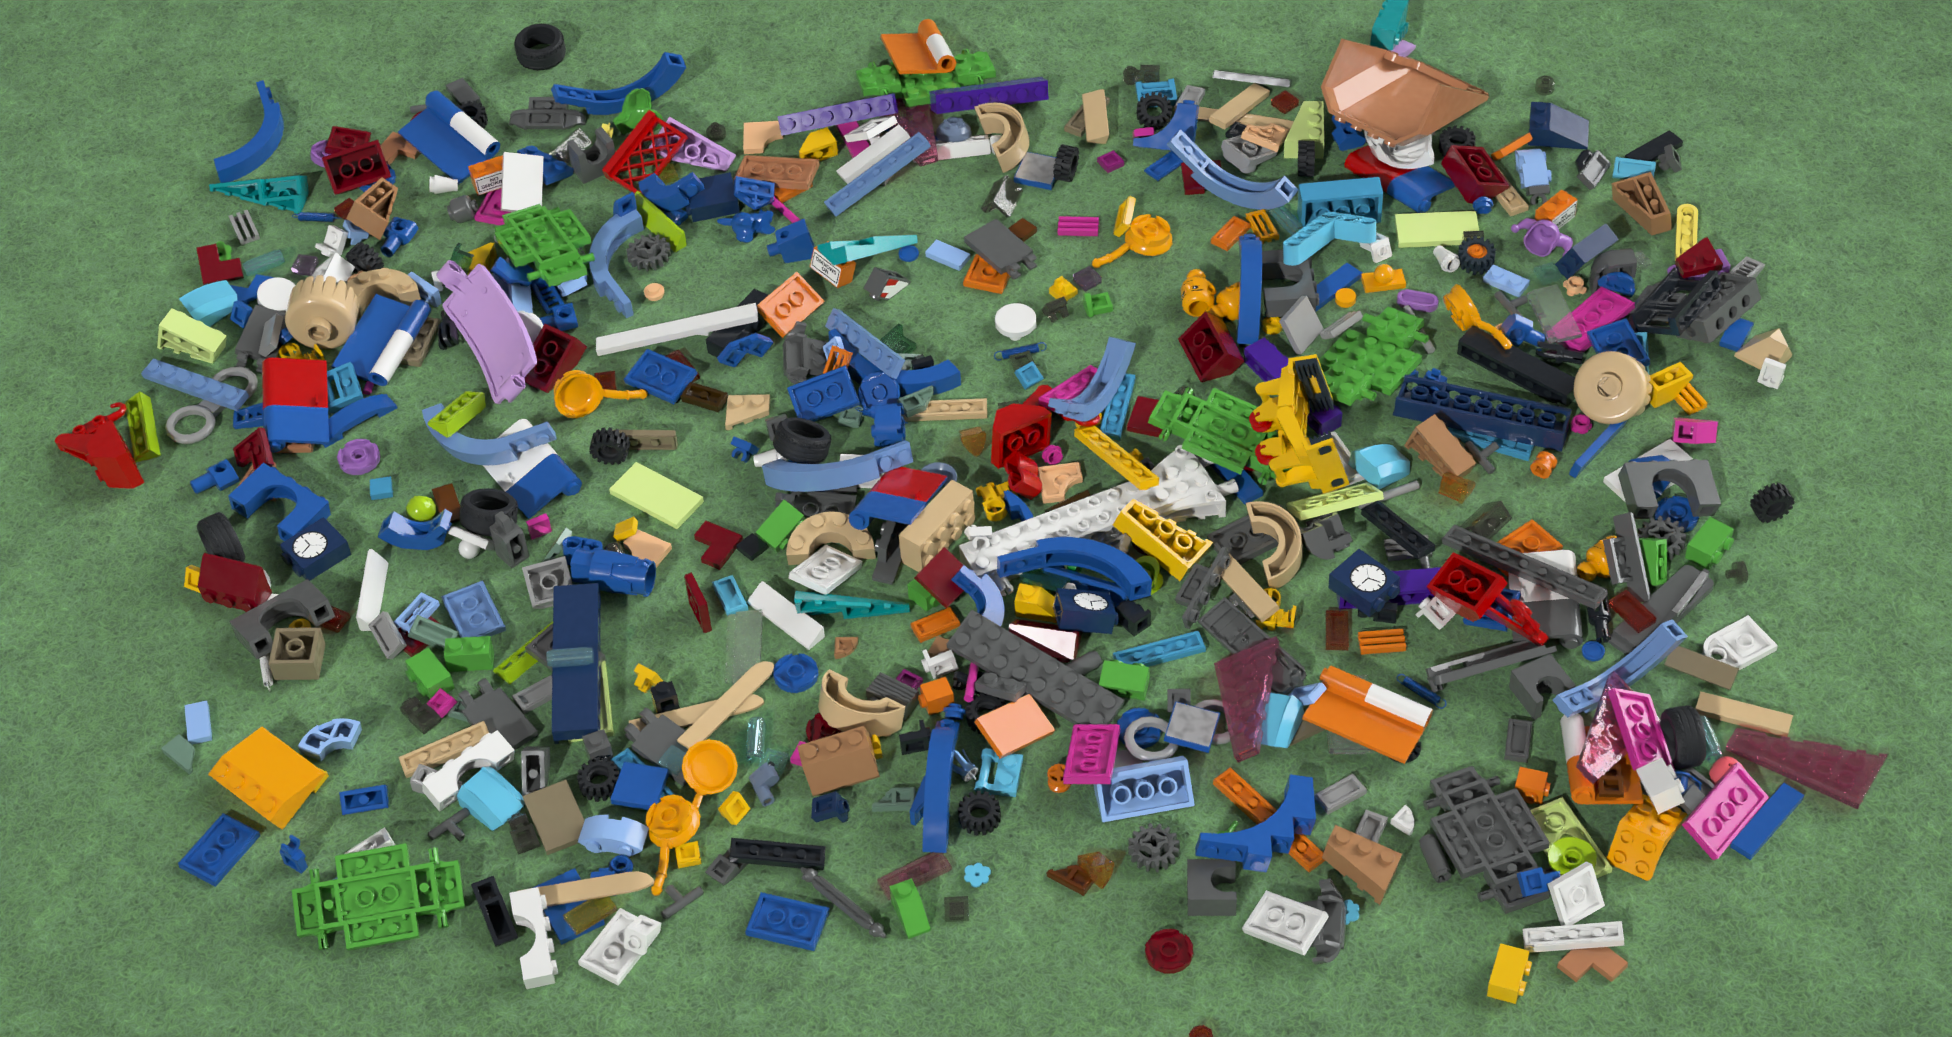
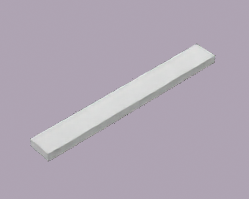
[596,303,758,356]

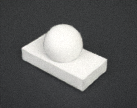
[448,526,495,559]

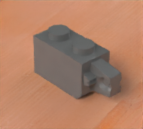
[489,511,529,569]

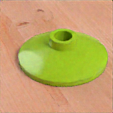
[1548,837,1597,876]

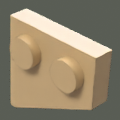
[725,394,770,430]

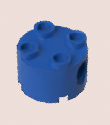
[871,403,906,447]

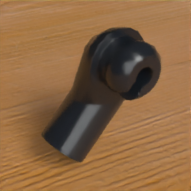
[1575,150,1593,173]

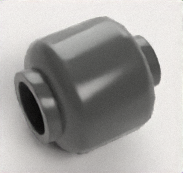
[447,195,478,223]

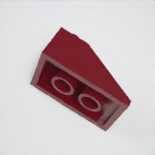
[524,324,587,393]

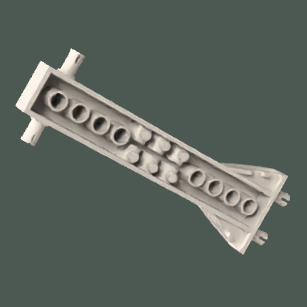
[959,445,1238,596]

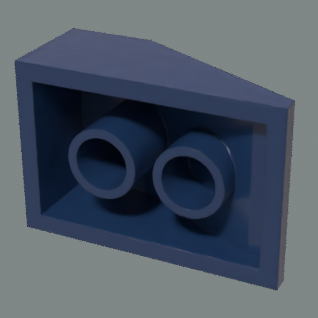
[1528,102,1589,150]

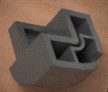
[1589,248,1637,295]
[1299,512,1352,560]

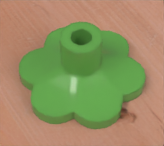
[216,241,232,261]

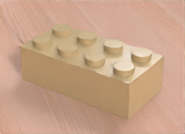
[899,480,975,572]

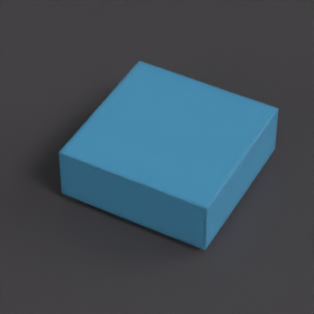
[1014,361,1044,390]
[370,476,393,500]

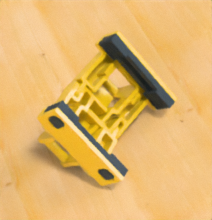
[1249,354,1350,493]

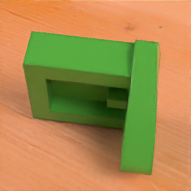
[1083,292,1113,318]

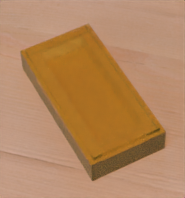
[563,896,617,936]

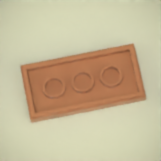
[733,155,820,190]

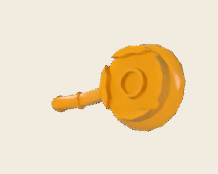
[1092,214,1173,268]
[1443,284,1512,349]
[554,370,648,419]
[682,739,738,810]
[646,795,701,896]

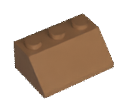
[797,726,880,797]

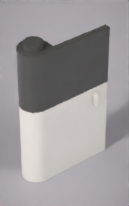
[1508,550,1583,649]

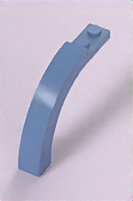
[1167,129,1298,210]
[589,209,644,318]
[1048,337,1136,422]
[422,403,557,466]
[762,440,913,492]
[1553,619,1688,718]

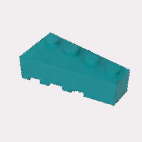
[1370,0,1409,50]

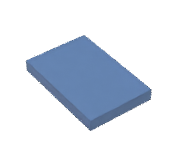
[441,581,506,638]

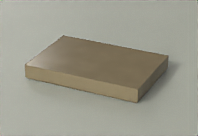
[522,780,584,855]

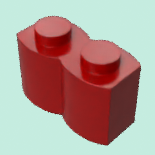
[1004,450,1042,500]

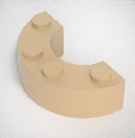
[974,103,1029,173]
[346,268,421,319]
[1246,501,1303,589]
[786,512,876,565]
[818,669,905,737]

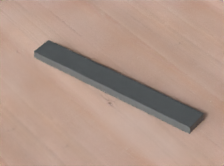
[1442,525,1608,610]

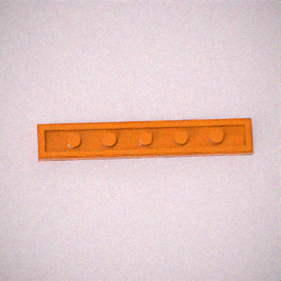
[1213,767,1325,873]

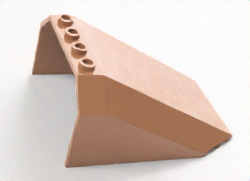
[1321,39,1489,148]

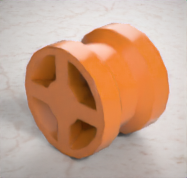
[1530,451,1557,479]
[1047,764,1071,793]

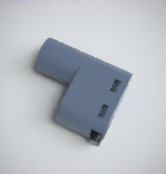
[749,761,779,806]

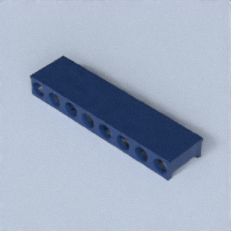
[1393,374,1572,451]
[552,583,601,744]

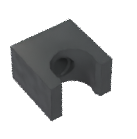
[567,127,615,184]
[1509,653,1576,720]
[1187,859,1237,916]

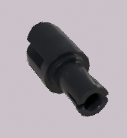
[438,310,459,350]
[1536,341,1583,365]
[1586,596,1611,643]

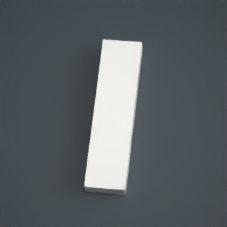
[836,124,910,184]
[1523,921,1624,953]

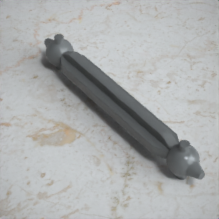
[800,867,886,938]

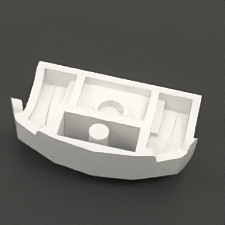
[1364,130,1435,169]

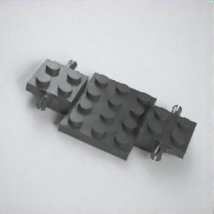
[1423,766,1555,914]

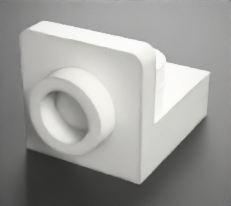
[315,225,348,257]
[1360,232,1392,263]
[1757,357,1786,389]
[1415,596,1456,630]
[921,649,959,679]
[624,915,661,955]

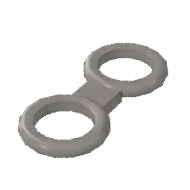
[165,367,258,444]
[1124,699,1242,762]

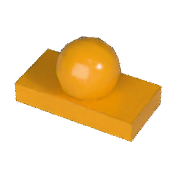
[1361,264,1406,293]

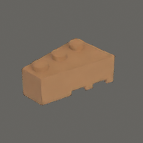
[1612,172,1672,235]
[346,177,398,240]
[1404,414,1476,485]
[1322,825,1402,905]

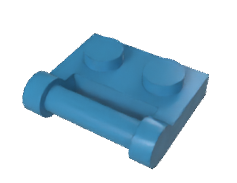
[1135,79,1177,108]
[327,362,363,413]

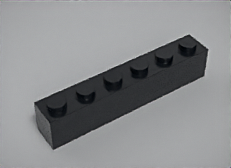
[1457,326,1575,408]

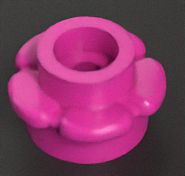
[1570,414,1592,434]
[1042,445,1063,465]

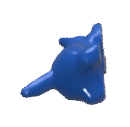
[717,209,775,243]

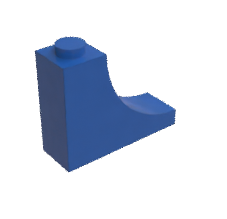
[1133,100,1199,151]

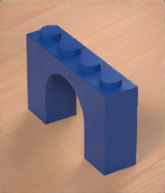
[228,463,331,541]

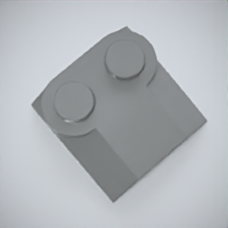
[1221,135,1277,173]
[522,556,573,609]

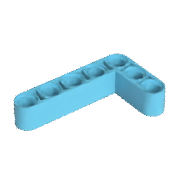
[1283,212,1376,266]

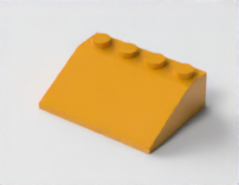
[208,727,326,829]

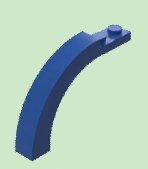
[551,52,686,115]
[213,80,284,183]
[1237,234,1262,344]
[828,328,961,397]
[997,537,1152,601]
[923,719,960,853]

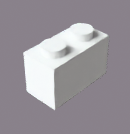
[1636,758,1685,814]

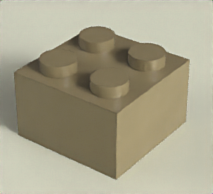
[269,628,326,680]

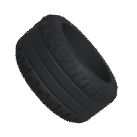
[514,23,566,71]
[773,418,832,464]
[459,488,518,536]
[197,512,245,562]
[1660,705,1706,769]

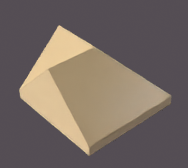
[1734,328,1792,370]

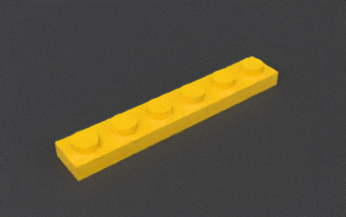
[1074,426,1159,490]

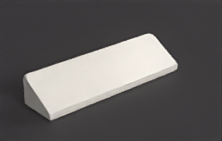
[913,135,991,163]
[356,549,388,631]
[747,581,825,650]

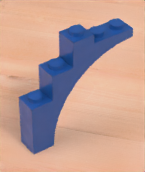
[1195,774,1316,872]

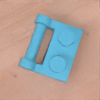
[974,748,1023,797]

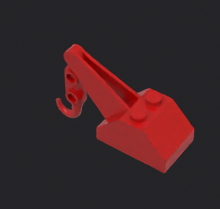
[991,385,1100,469]
[55,402,145,489]
[1427,552,1549,646]

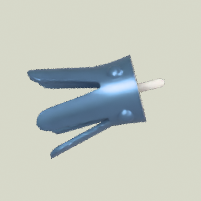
[952,749,978,782]

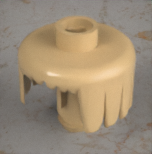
[285,275,359,350]
[1574,351,1652,424]

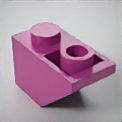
[1672,417,1718,444]

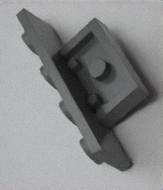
[1603,512,1651,604]
[872,520,909,585]
[1175,546,1231,629]

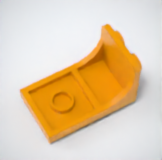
[1607,794,1687,881]

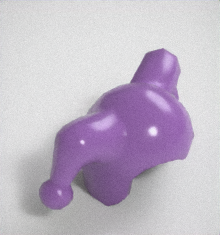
[1511,218,1573,257]

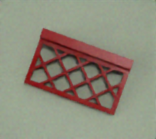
[602,110,688,194]

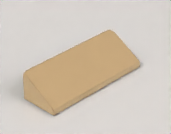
[1082,89,1109,144]

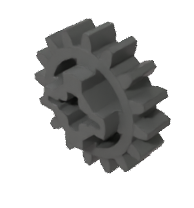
[626,234,671,271]
[1638,516,1686,560]
[1128,823,1180,872]

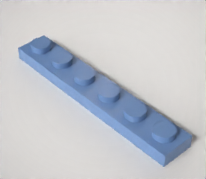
[824,132,931,217]
[825,308,905,379]
[141,359,249,411]

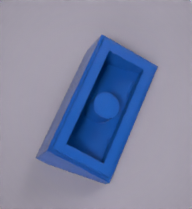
[339,785,389,815]

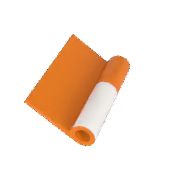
[880,19,956,74]
[1302,665,1433,764]
[1560,714,1643,804]

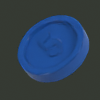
[899,245,919,262]
[1582,641,1605,661]

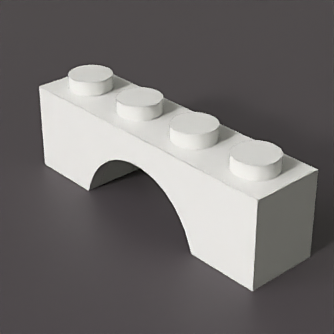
[422,730,514,812]
[510,887,558,989]

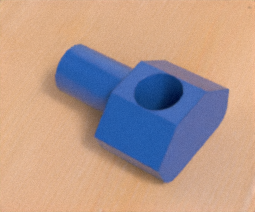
[1332,115,1366,151]
[381,217,419,257]
[539,303,578,331]
[1500,314,1545,347]
[190,459,239,494]

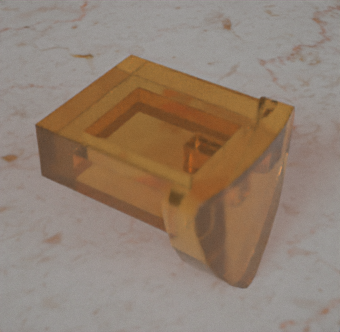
[959,427,986,457]
[1438,472,1476,504]
[1077,852,1114,889]

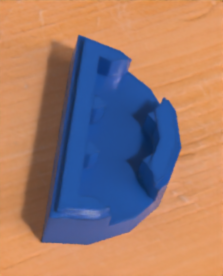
[1597,272,1635,297]

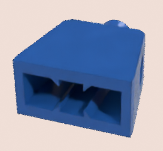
[767,219,814,263]

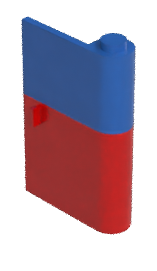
[1344,145,1455,213]
[262,358,329,453]
[849,467,947,530]

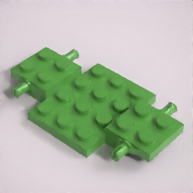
[856,48,996,107]
[494,204,595,287]
[1319,307,1429,406]
[1148,387,1294,485]
[292,843,466,951]

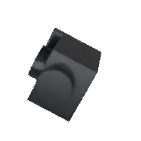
[1116,599,1151,637]
[650,681,680,714]

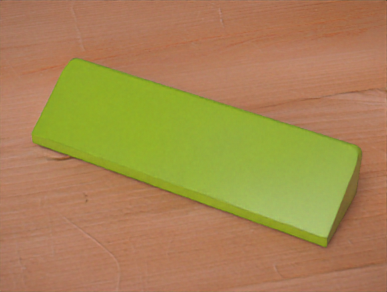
[635,191,687,252]
[125,391,161,462]
[427,391,486,438]
[493,621,553,684]

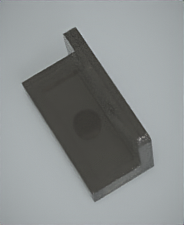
[548,128,592,165]
[981,175,1023,218]
[1460,501,1512,539]

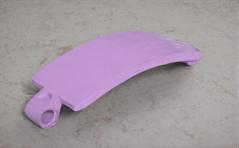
[436,260,537,404]

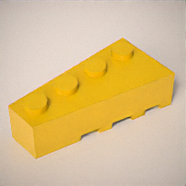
[1112,499,1213,581]

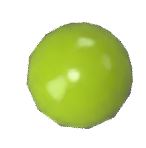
[406,496,436,522]

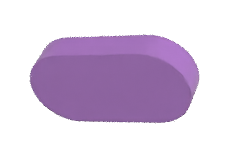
[1397,289,1438,312]

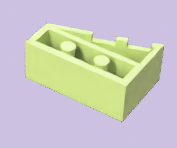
[1284,101,1324,159]
[157,308,227,364]

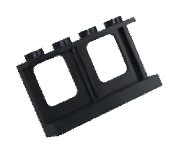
[1632,268,1722,336]

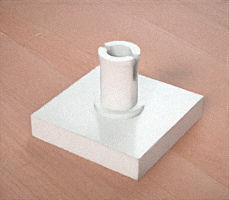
[844,115,898,144]
[1548,862,1605,926]

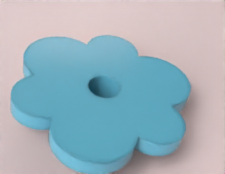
[964,863,991,887]
[1344,900,1360,925]

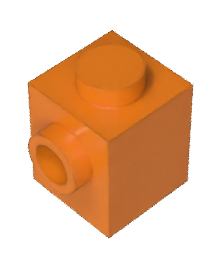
[918,677,954,716]
[1515,767,1551,804]

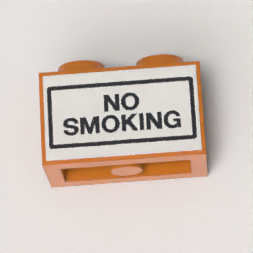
[468,155,503,196]
[1534,190,1578,229]
[810,241,856,288]

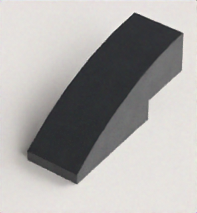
[471,875,518,947]

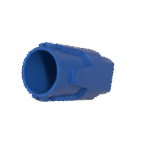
[562,536,656,597]

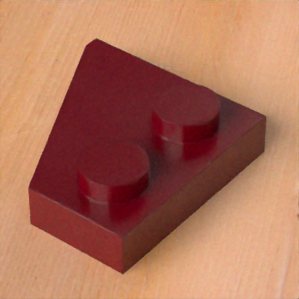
[1675,237,1723,278]

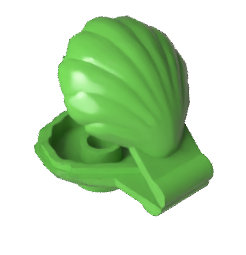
[613,88,664,135]

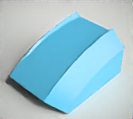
[179,280,237,327]
[1348,444,1410,489]
[1244,690,1304,748]
[457,766,525,831]

